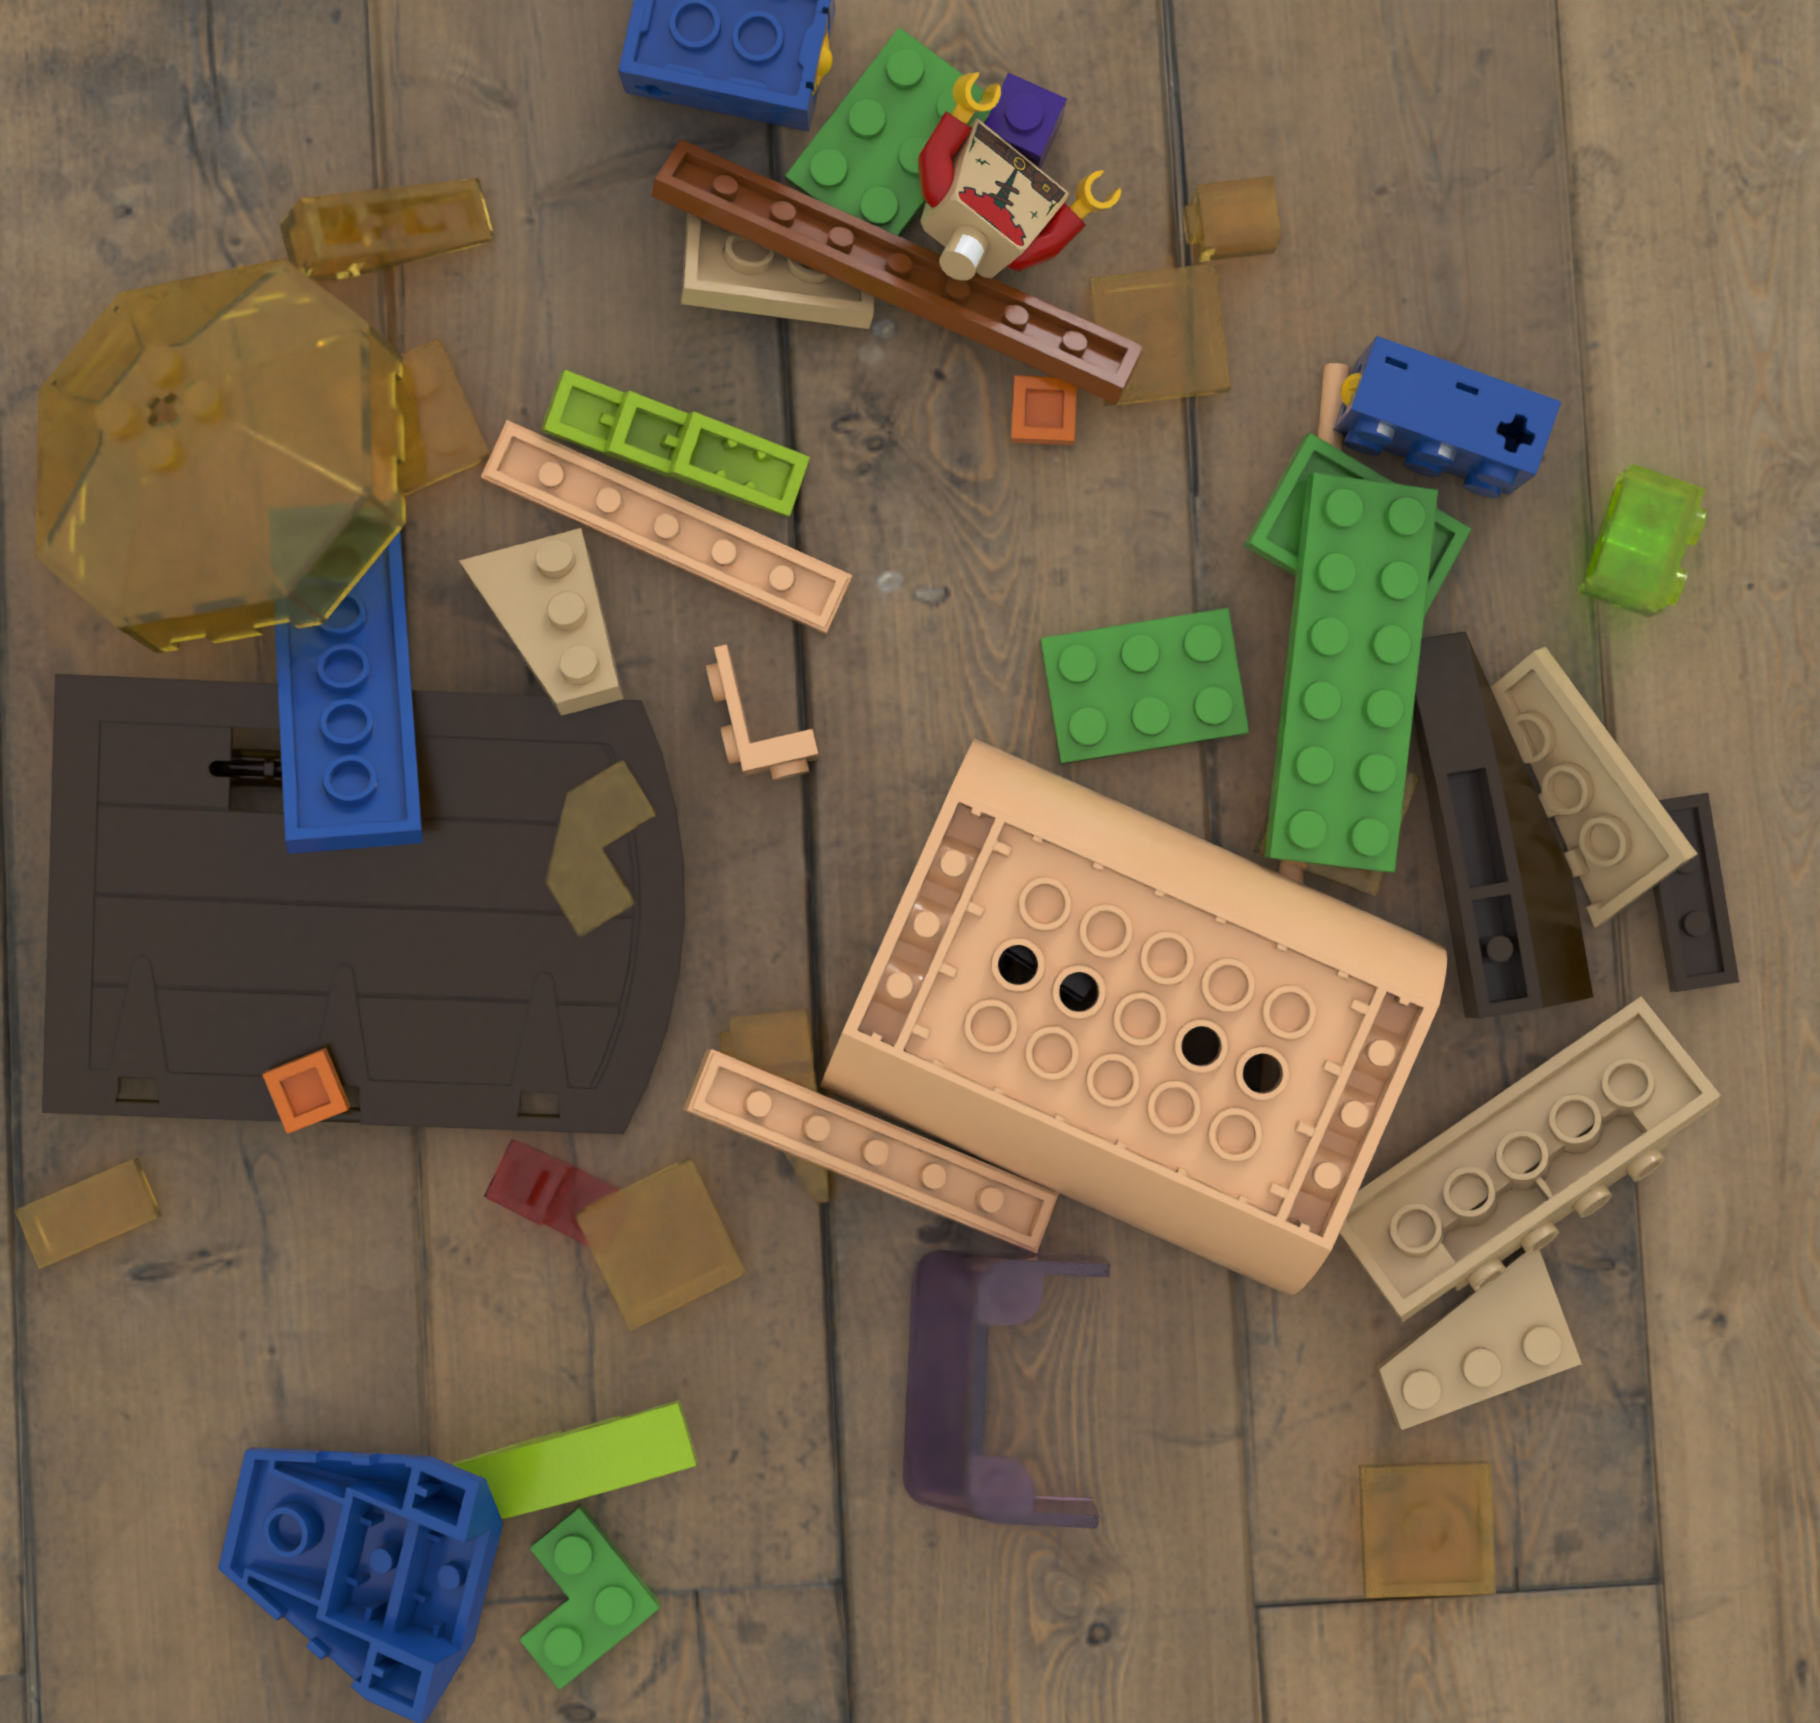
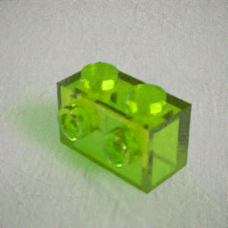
[1578,463,1708,617]

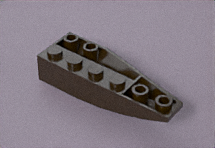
[1413,631,1593,1018]

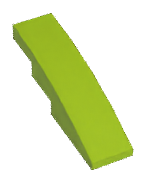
[540,370,810,517]
[450,1400,698,1519]

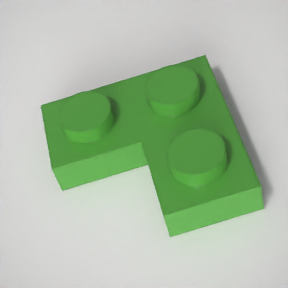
[519,1504,662,1690]

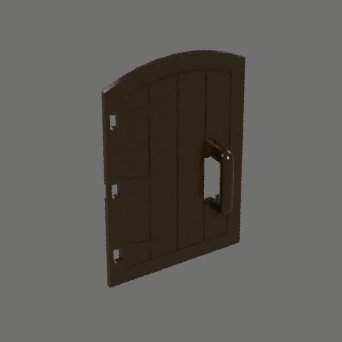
[42,674,685,1134]

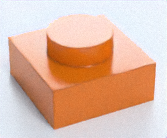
[1010,375,1077,445]
[262,1047,351,1134]

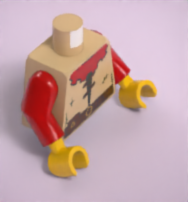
[918,72,1121,281]

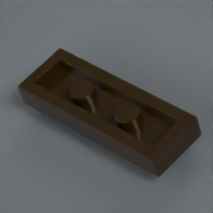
[1653,793,1739,992]

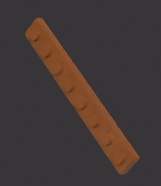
[651,139,1143,405]

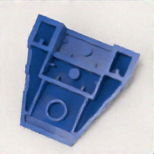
[218,1447,503,1723]

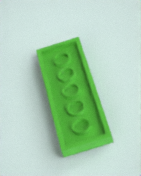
[1264,473,1438,873]

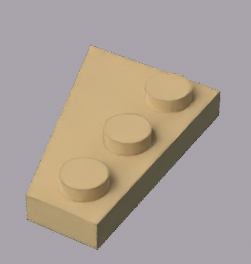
[681,213,874,329]
[459,528,624,716]
[1376,1249,1582,1430]

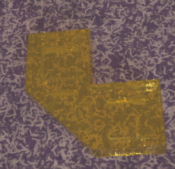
[546,759,657,937]

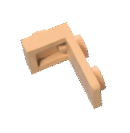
[706,644,820,780]

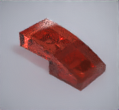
[483,1139,635,1253]

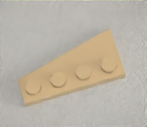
[1490,647,1697,928]

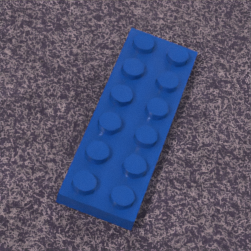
[269,501,423,854]

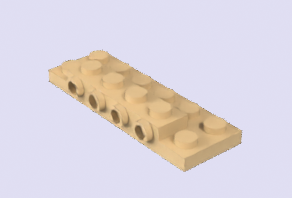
[1339,996,1721,1322]

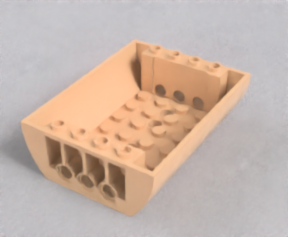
[820,739,1447,1296]

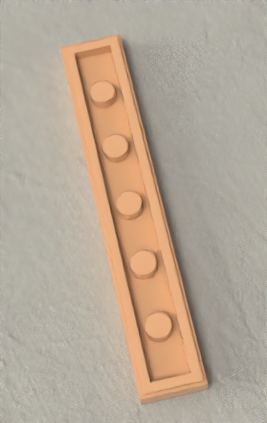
[481,420,853,635]
[683,1049,1059,1253]

